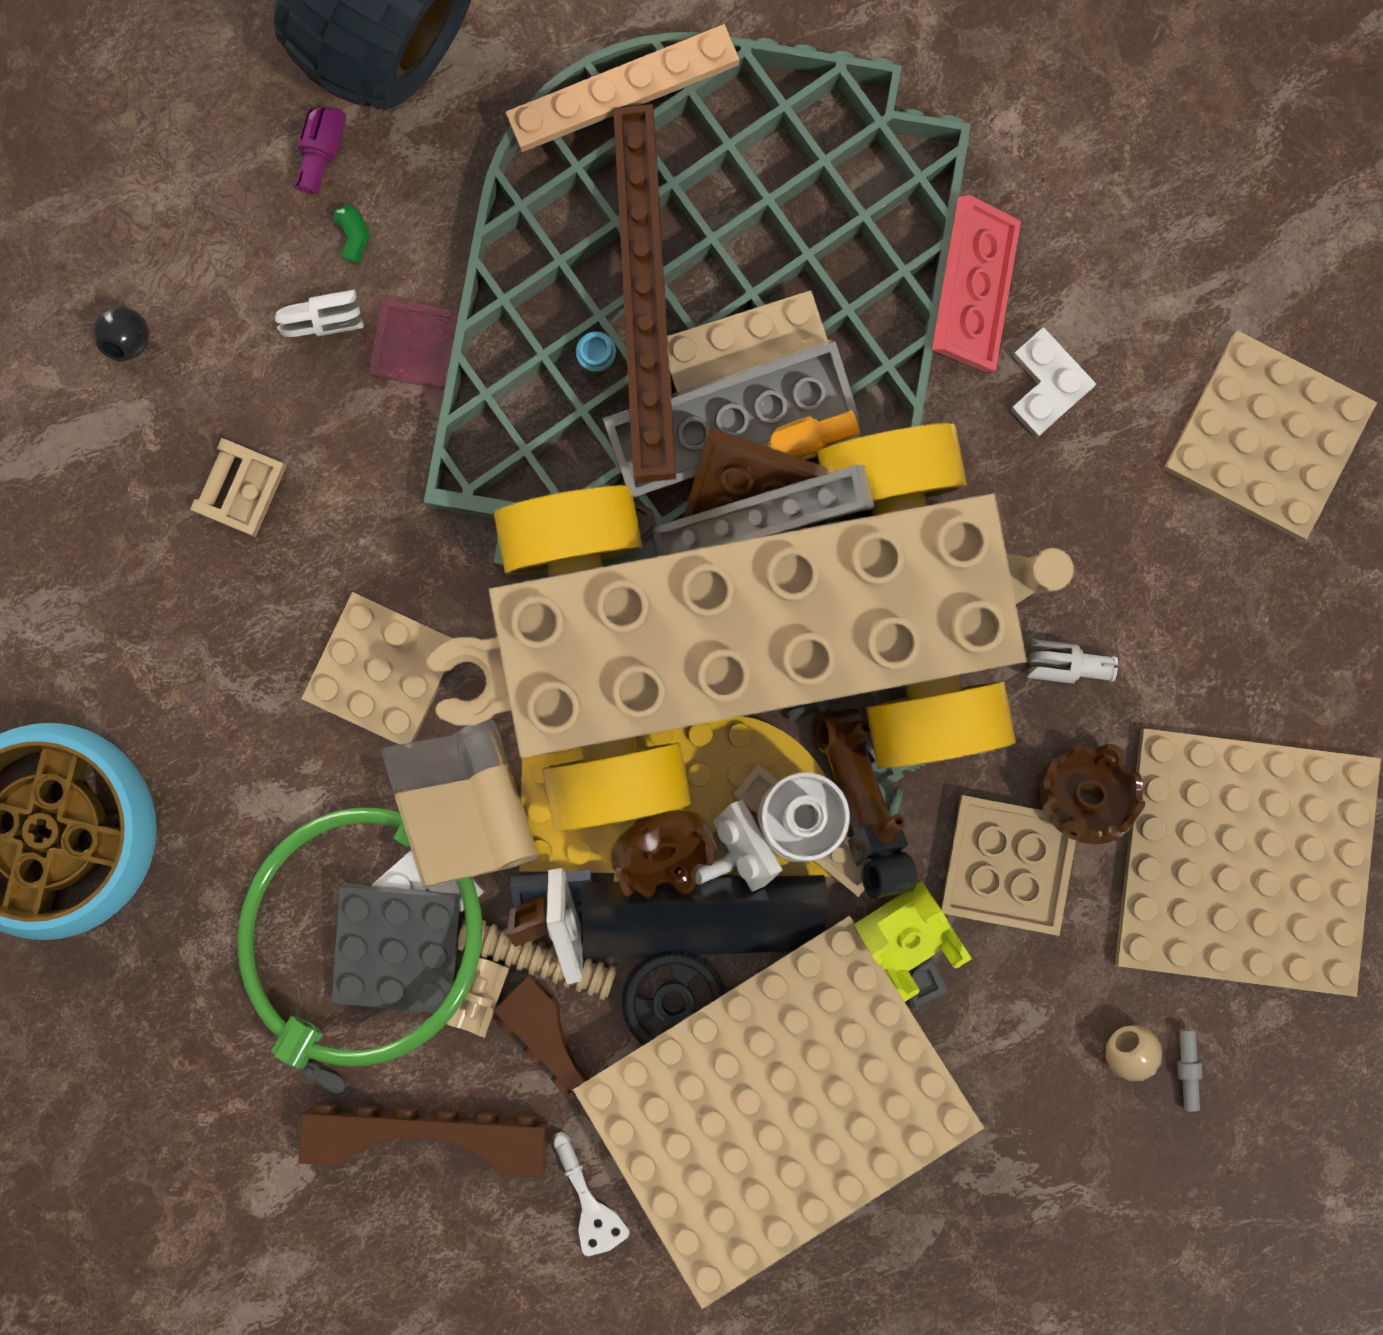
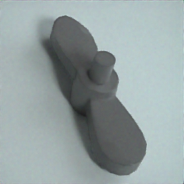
[786,694,858,721]
[280,1060,346,1093]

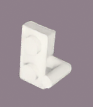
[695,800,782,892]

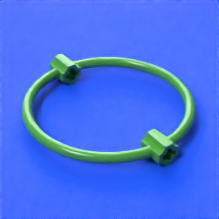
[237,807,483,1069]

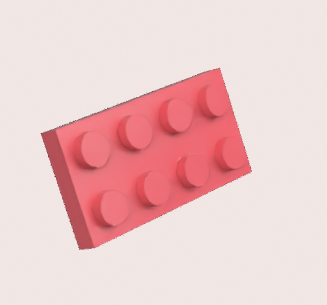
[932,195,1021,372]

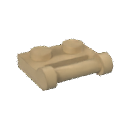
[190,438,287,538]

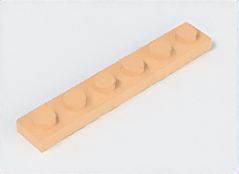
[506,24,739,152]

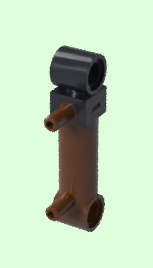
[812,709,917,899]

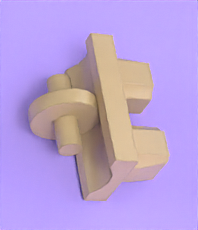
[447,957,510,1038]

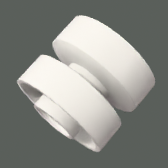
[756,773,850,862]

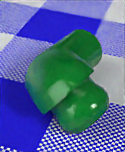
[333,205,370,265]

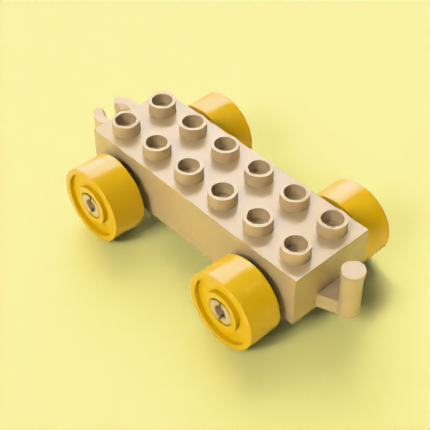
[427,423,1074,831]

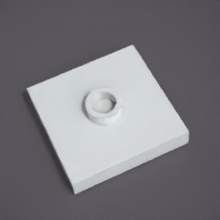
[547,868,583,984]

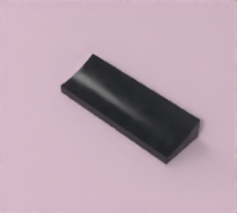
[582,875,829,959]

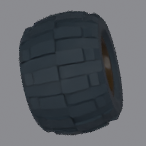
[274,0,471,111]

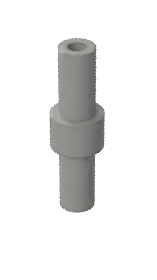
[1177,1028,1203,1112]

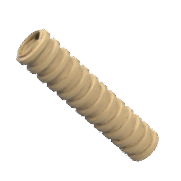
[457,919,617,1001]

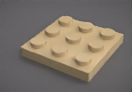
[301,592,453,749]
[940,795,1076,936]

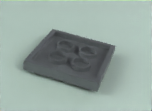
[332,883,462,1013]

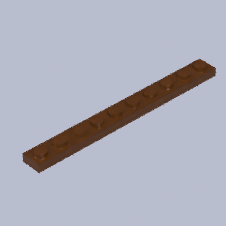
[613,104,677,483]

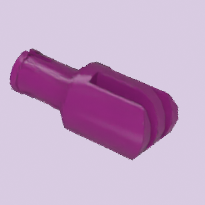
[294,108,346,195]

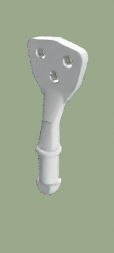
[552,1132,630,1256]

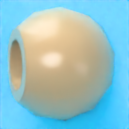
[1106,1025,1162,1082]

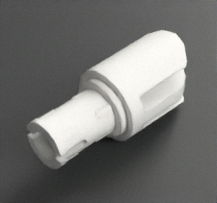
[1027,639,1118,684]

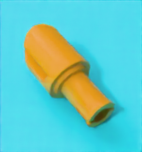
[768,410,860,460]

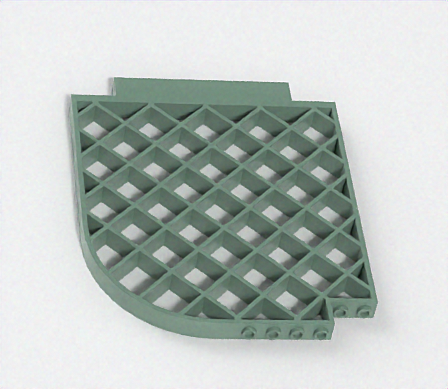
[424,32,971,577]

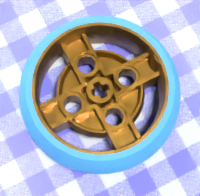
[0,723,157,940]

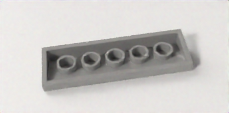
[602,340,860,497]

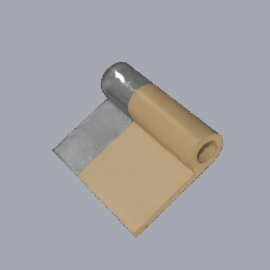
[381,720,539,888]

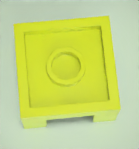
[854,881,972,1002]

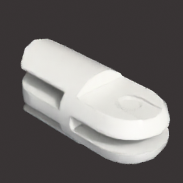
[275,290,364,337]

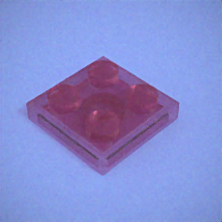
[369,297,459,390]

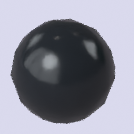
[93,306,150,361]

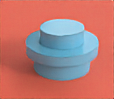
[576,332,616,372]

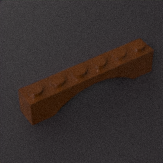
[493,975,593,1124]
[298,1102,548,1178]

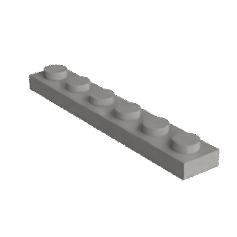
[652,465,874,557]

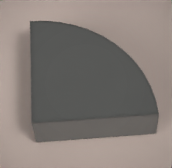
[909,957,949,1009]

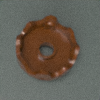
[1040,744,1146,845]
[611,810,718,897]

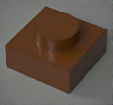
[507,895,549,947]

